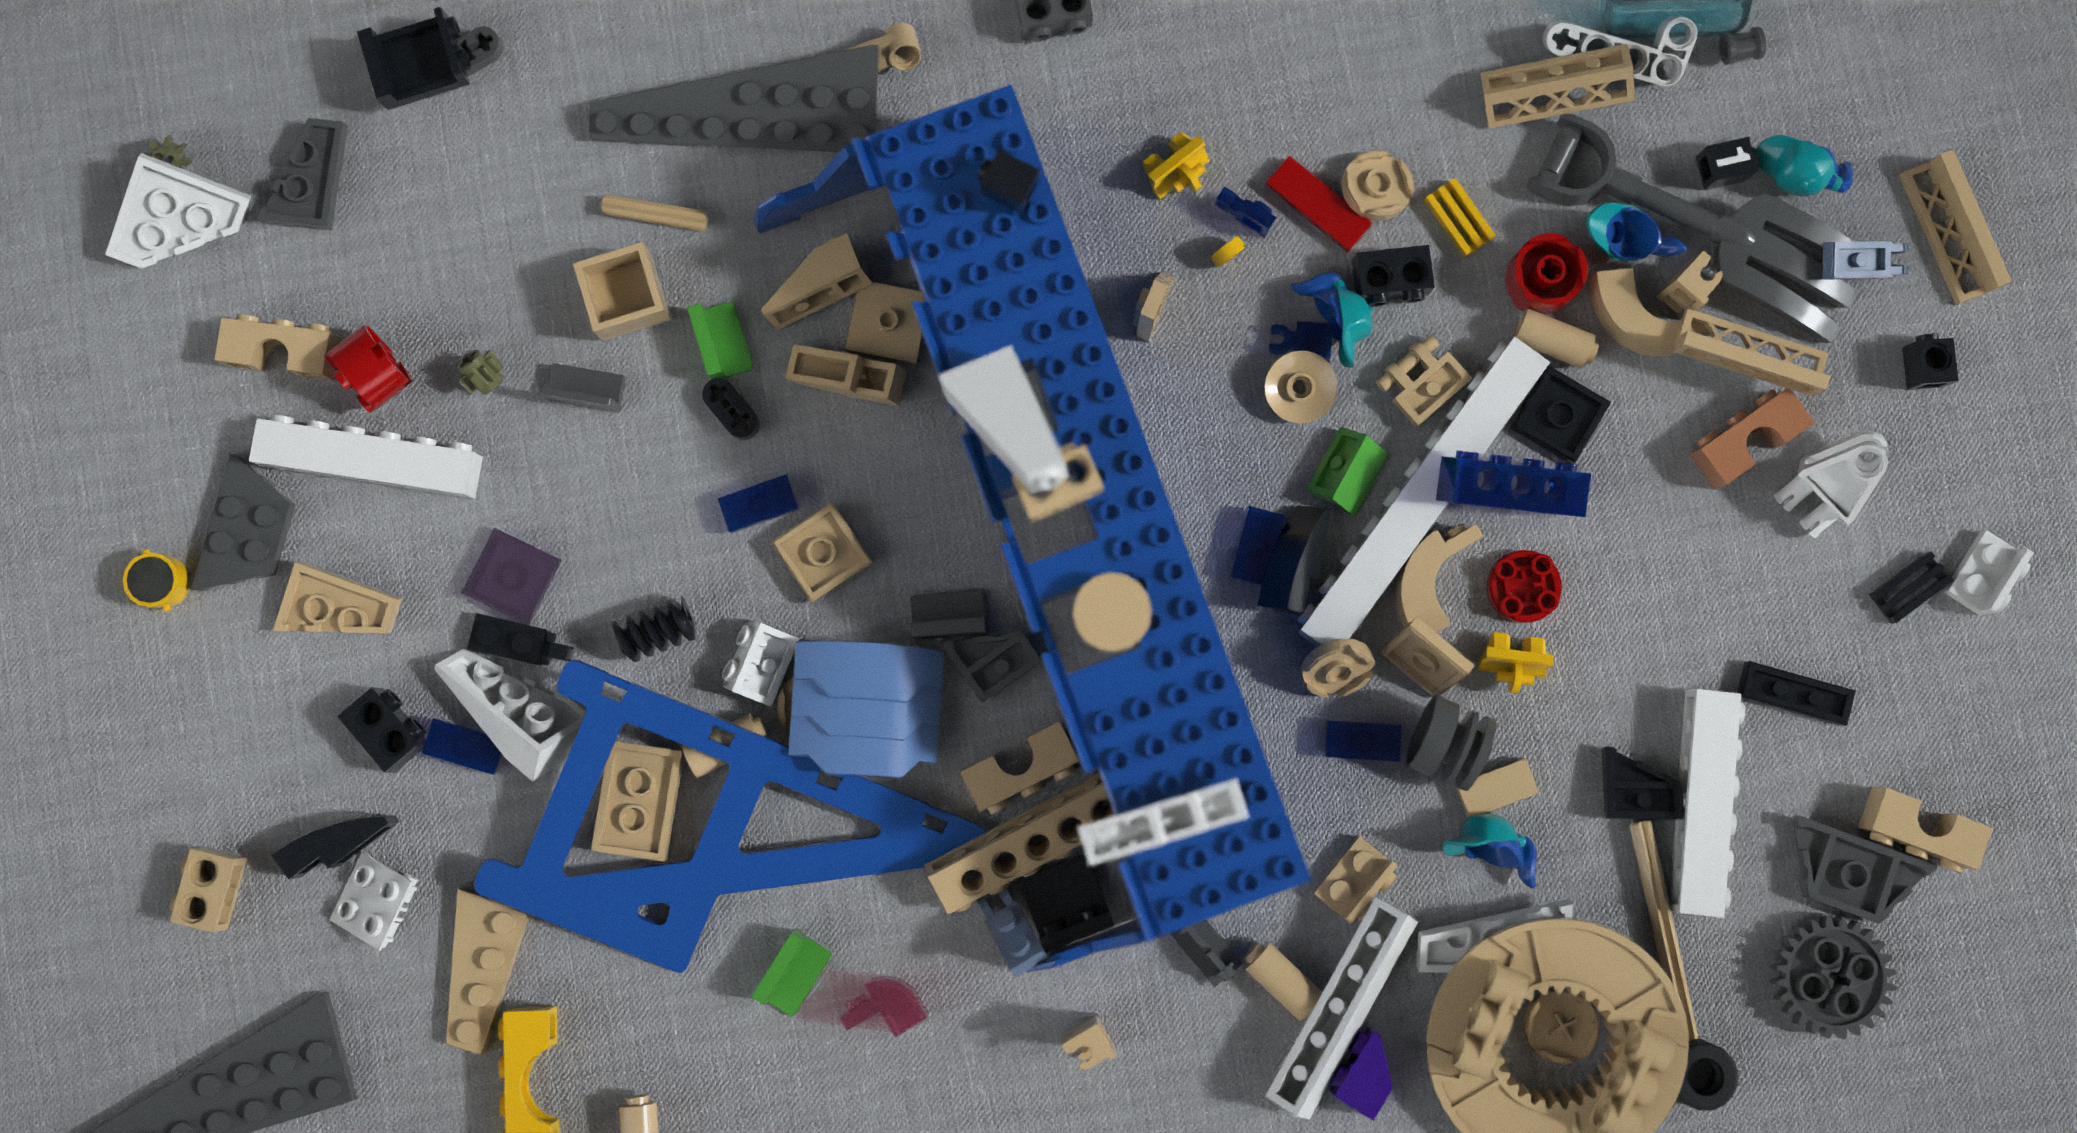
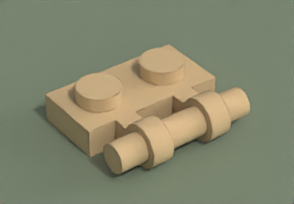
[1376,335,1473,427]

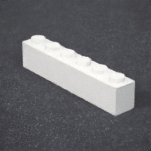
[249,414,483,499]
[1669,689,1745,918]
[1266,897,1418,1119]

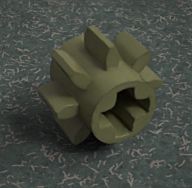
[144,135,193,169]
[457,350,503,395]

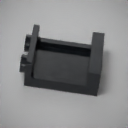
[356,6,471,110]

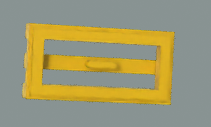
[1424,178,1496,258]

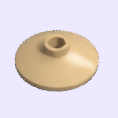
[1264,351,1337,424]

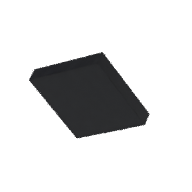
[1510,365,1611,465]

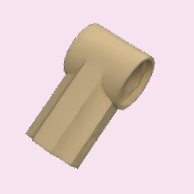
[847,22,921,72]

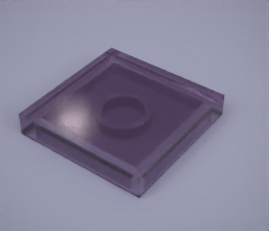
[461,528,562,625]

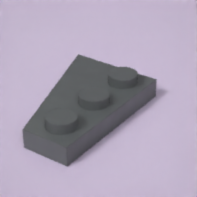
[256,118,348,230]

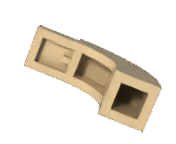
[1587,268,1710,357]
[1395,523,1484,633]

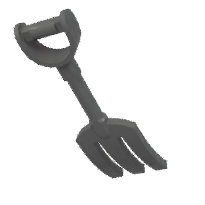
[1527,114,1856,343]

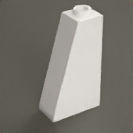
[938,345,1068,493]

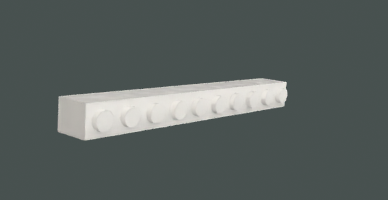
[1296,336,1550,647]

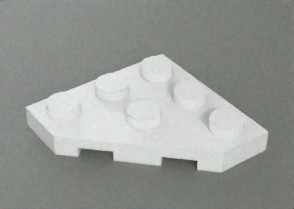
[105,153,251,269]

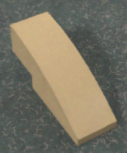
[785,344,907,406]

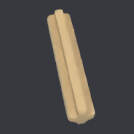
[601,194,708,231]

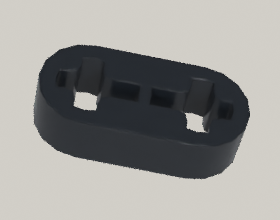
[702,378,760,440]

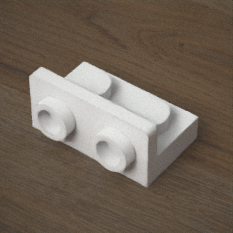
[1943,530,2034,616]
[722,619,799,707]

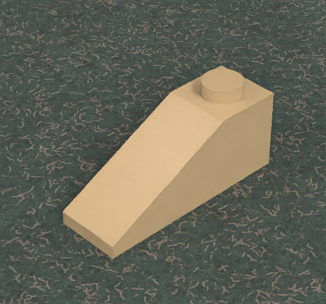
[761,233,873,330]

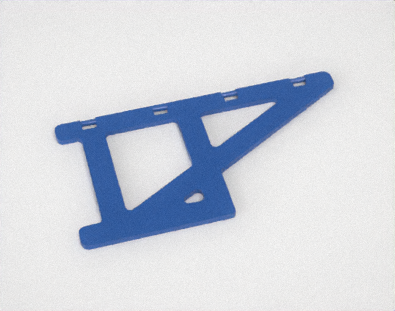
[474,660,986,973]

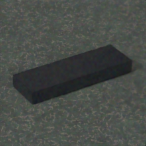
[1737,661,1856,726]

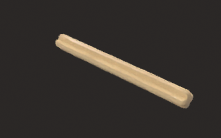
[1630,820,1698,1041]

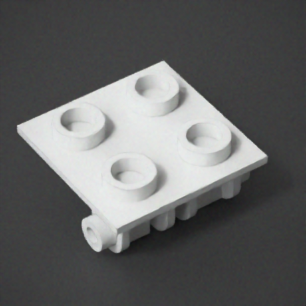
[329,852,418,951]

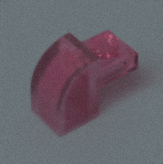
[840,976,929,1037]

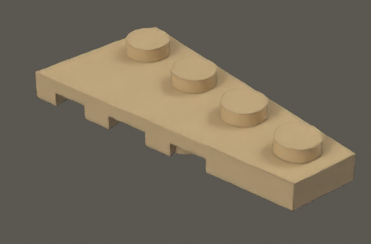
[446,888,530,1055]

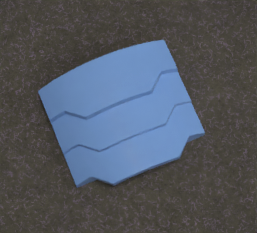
[788,641,944,779]

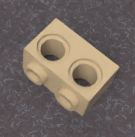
[1012,443,1104,524]
[170,847,247,933]

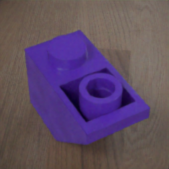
[1329,1027,1393,1121]

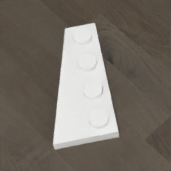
[1416,899,1573,973]

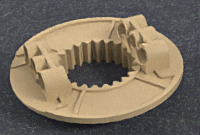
[1426,917,1689,1133]

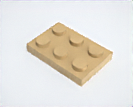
[591,741,684,862]

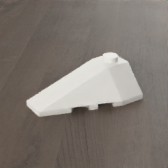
[434,649,586,782]

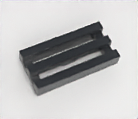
[1869,551,1954,624]

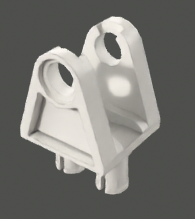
[1773,431,1888,538]

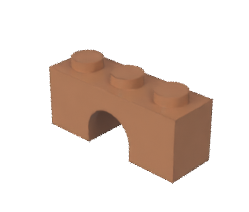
[1689,388,1815,489]

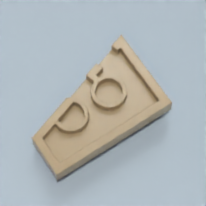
[1132,272,1175,343]
[273,561,402,634]

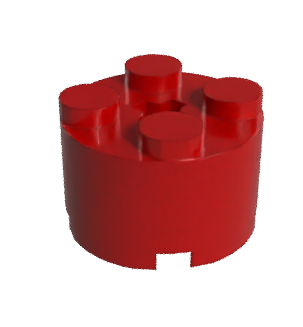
[1505,233,1588,315]
[324,325,413,413]

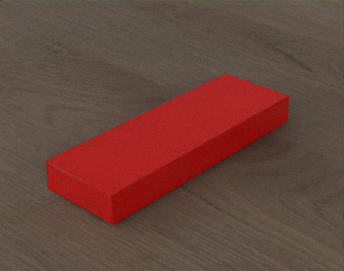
[1265,155,1372,253]

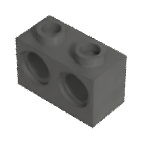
[1014,0,1093,42]

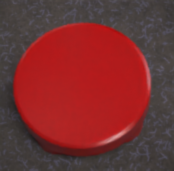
[1486,550,1562,623]

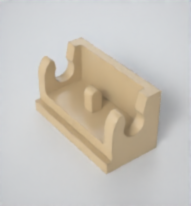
[1655,250,1723,320]
[1061,1014,1117,1069]

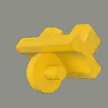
[1142,132,1210,200]
[1478,632,1553,694]

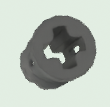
[1719,27,1766,65]

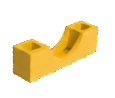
[498,1006,560,1133]

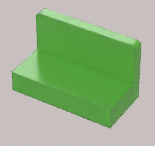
[687,302,754,380]
[1306,427,1388,516]
[751,930,832,1016]

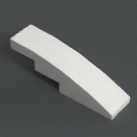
[1078,779,1249,866]

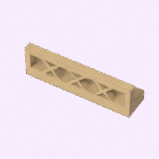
[1480,44,1635,129]
[1899,149,2012,305]
[1672,309,1831,396]

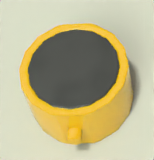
[122,549,190,613]

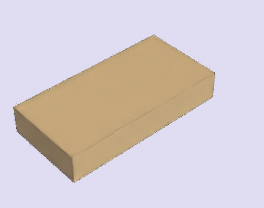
[1455,758,1539,817]

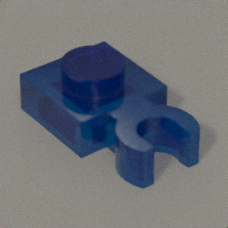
[1214,187,1277,238]
[1269,321,1334,363]

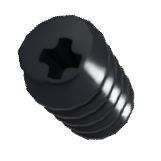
[612,596,696,662]

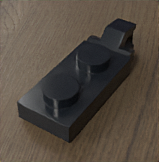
[467,613,574,666]

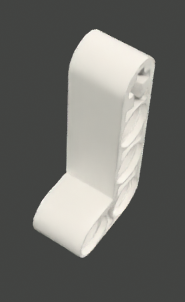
[1542,15,1698,86]

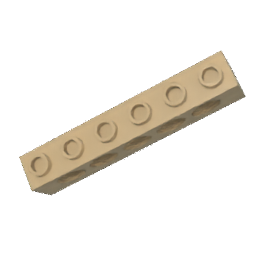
[924,773,1115,914]

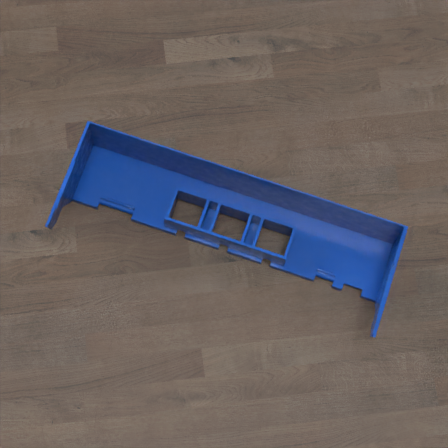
[754,84,1312,973]

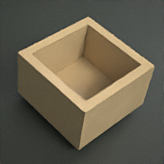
[573,242,672,341]

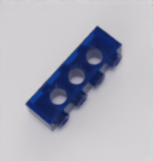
[1436,450,1591,517]

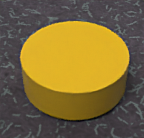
[1209,235,1245,268]

